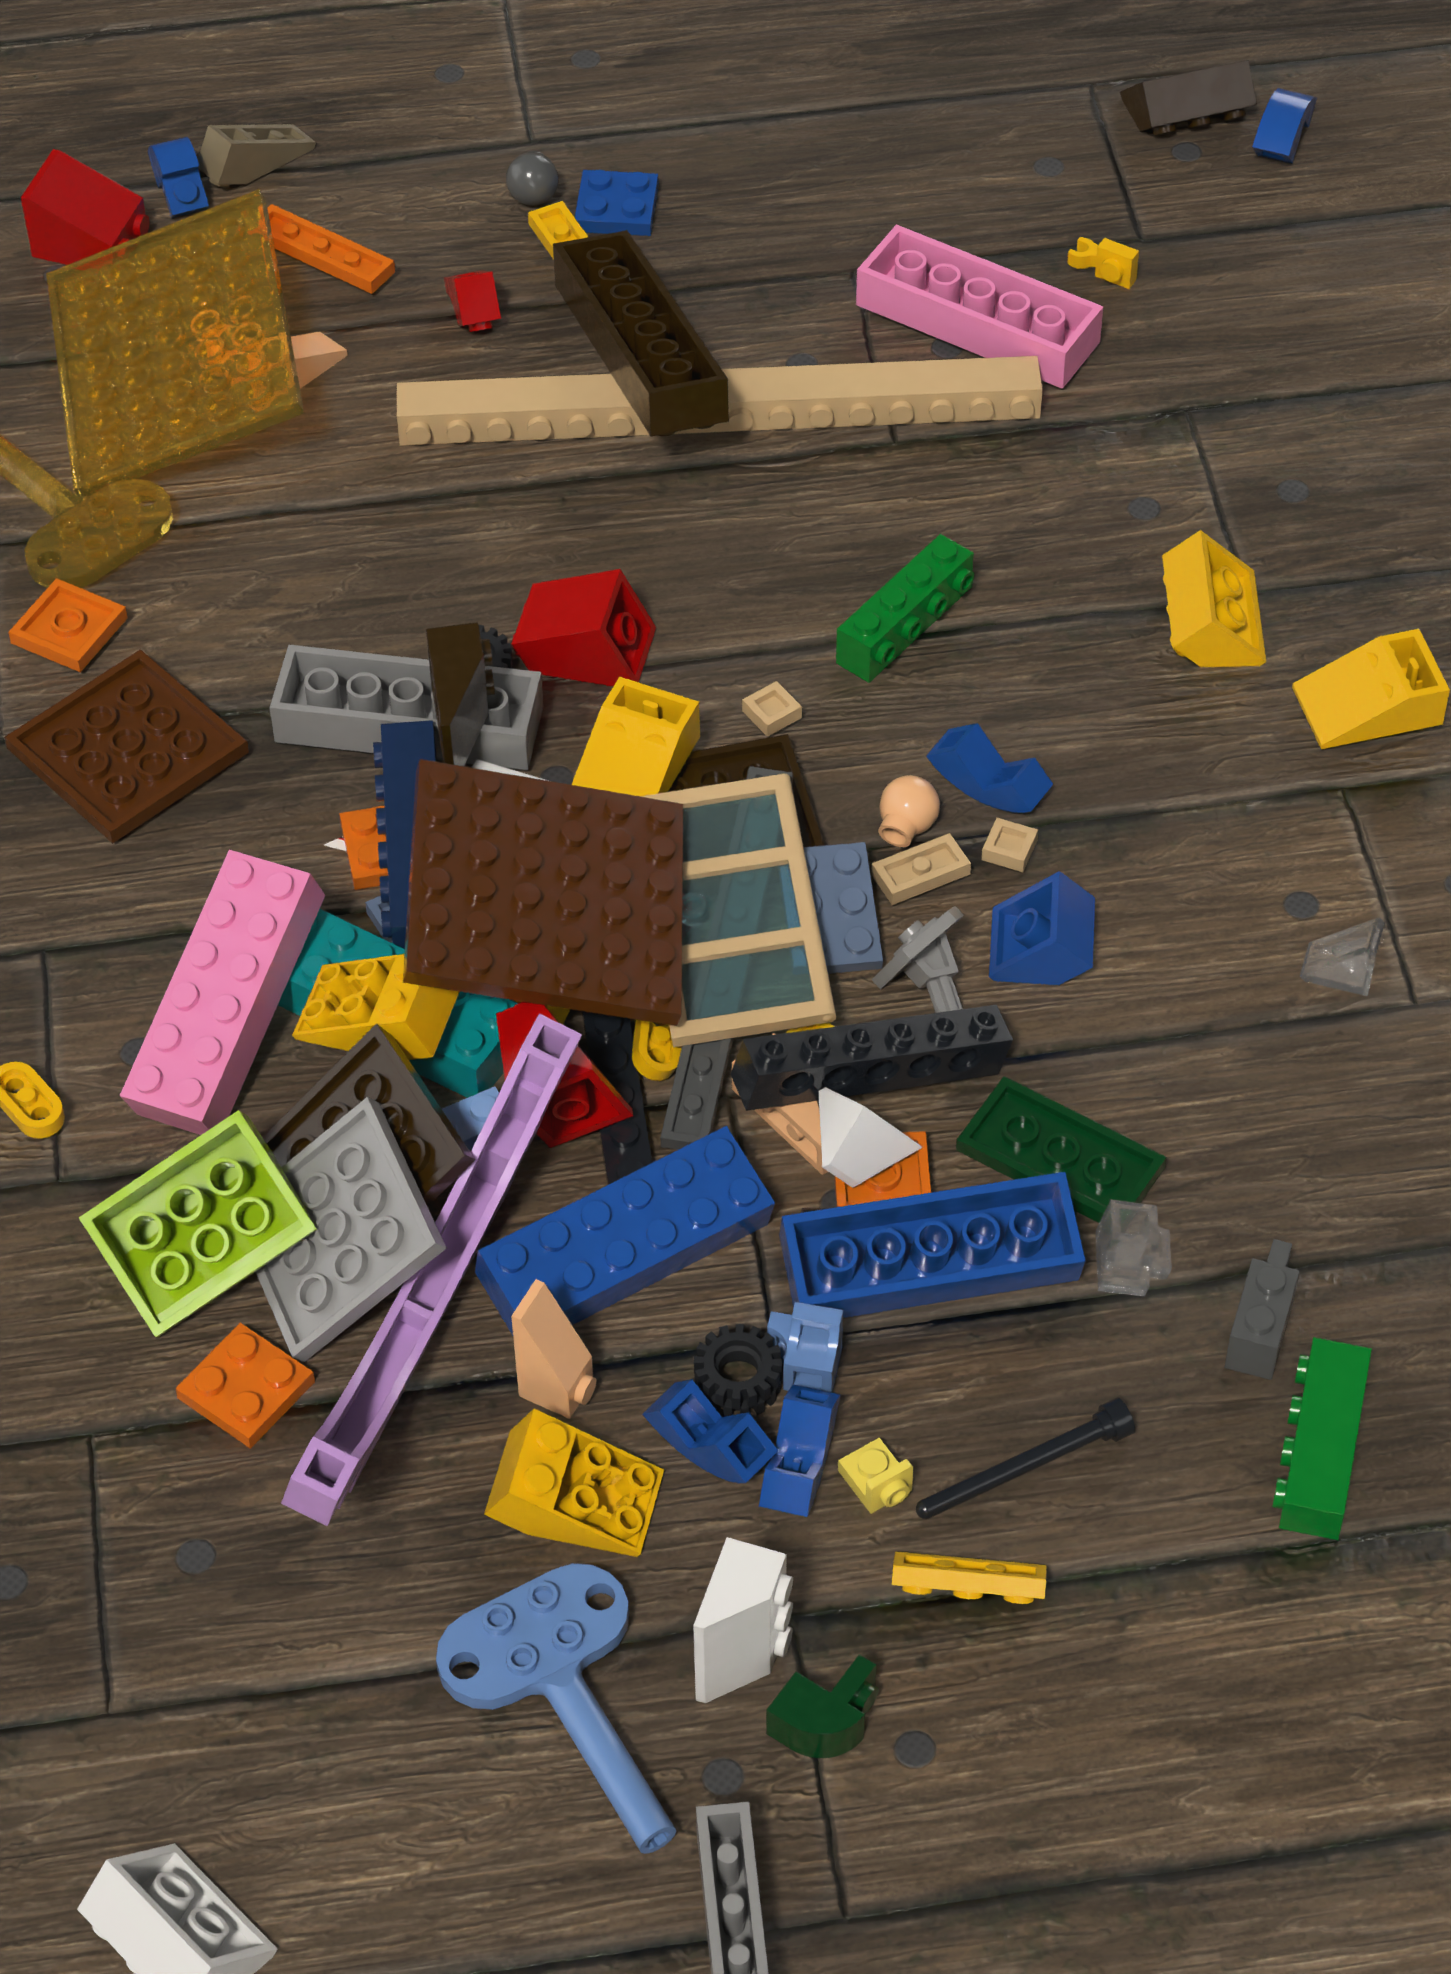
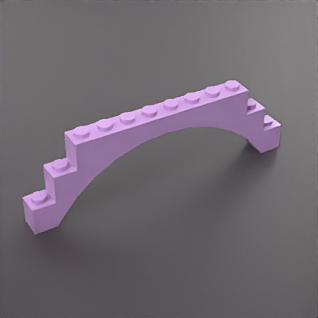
[281,1013,582,1526]

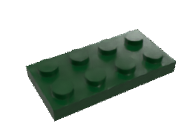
[956,1076,1167,1233]

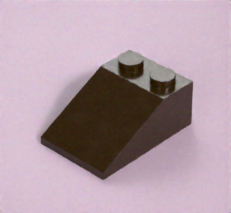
[426,622,495,766]

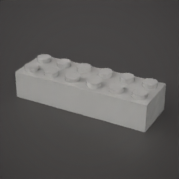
[270,645,544,770]

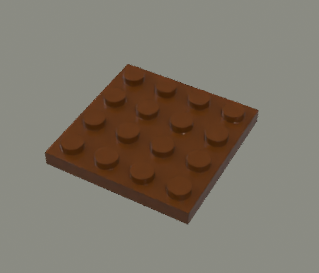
[4,649,249,844]

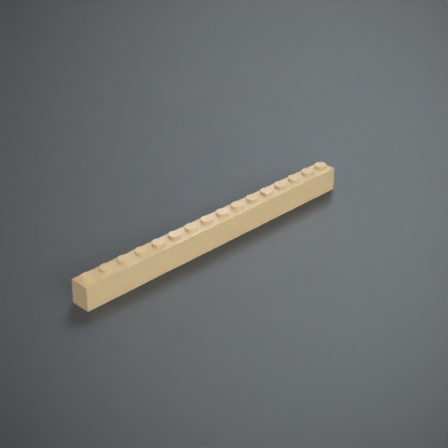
[397,356,1042,446]

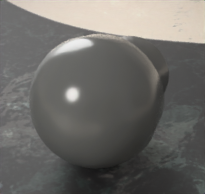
[506,151,559,206]

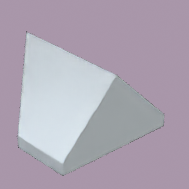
[818,1087,923,1188]

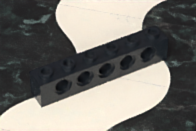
[730,1005,1013,1111]

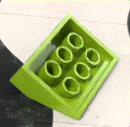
[79,1110,318,1338]

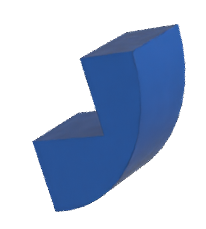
[1252,88,1317,164]
[926,723,1053,813]
[643,1379,779,1483]
[759,1384,840,1517]

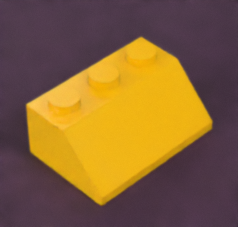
[1162,530,1266,667]

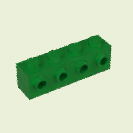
[836,534,974,683]

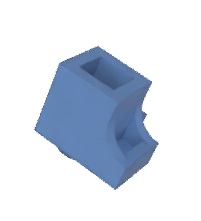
[767,1302,843,1393]

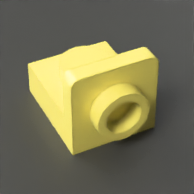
[838,1437,913,1514]

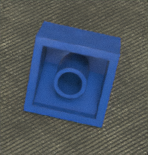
[989,871,1095,985]

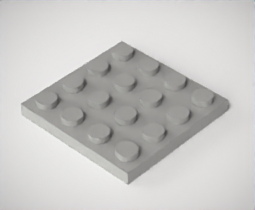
[256,1097,447,1362]

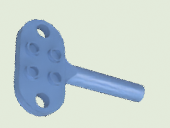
[436,1563,676,1854]

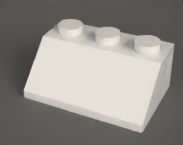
[693,1537,793,1703]
[77,1843,278,1974]

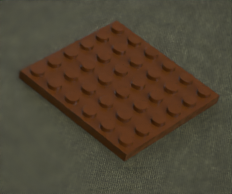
[403,759,683,1026]

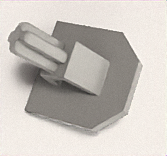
[872,906,964,1013]

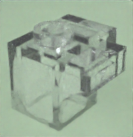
[1095,1199,1172,1297]

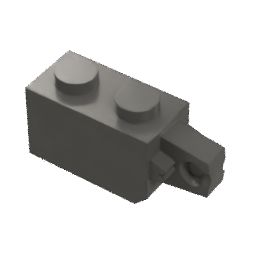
[1224,1239,1300,1380]

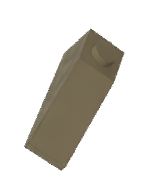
[198,124,316,187]

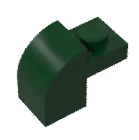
[766,1654,879,1758]

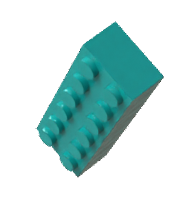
[278,909,518,1098]

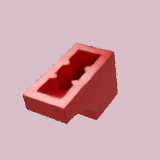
[444,270,501,332]

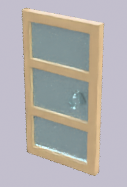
[640,774,836,1047]

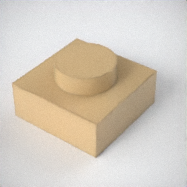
[742,681,802,737]
[981,818,1038,872]

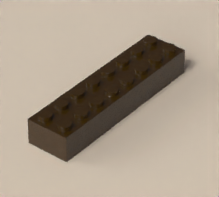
[553,230,729,437]

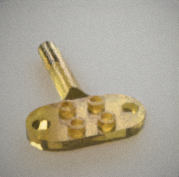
[0,434,173,588]

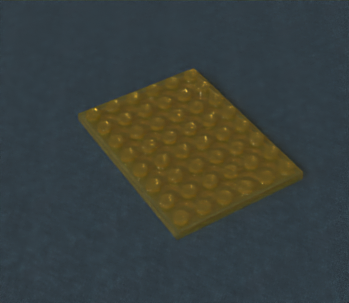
[46,189,304,500]

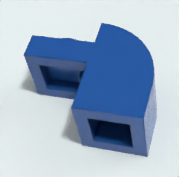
[147,137,209,219]

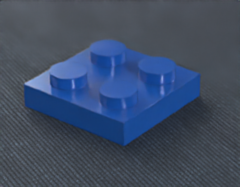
[575,170,659,236]

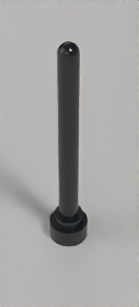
[916,1397,1135,1519]

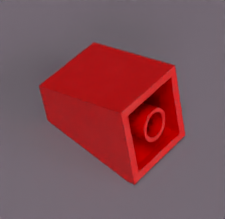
[21,149,150,276]
[511,569,656,686]
[496,1002,633,1148]

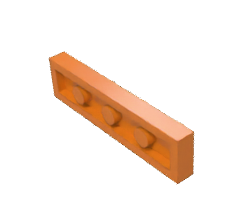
[248,204,395,294]

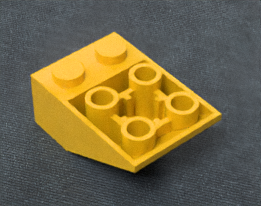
[1292,629,1450,749]
[571,677,700,796]
[292,954,459,1060]
[484,1408,664,1557]

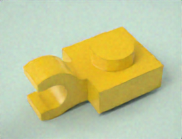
[1067,237,1139,289]

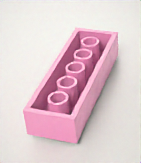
[856,224,1103,389]
[120,850,325,1135]

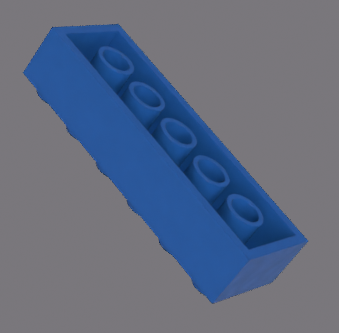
[475,1126,775,1336]
[779,1172,1086,1318]

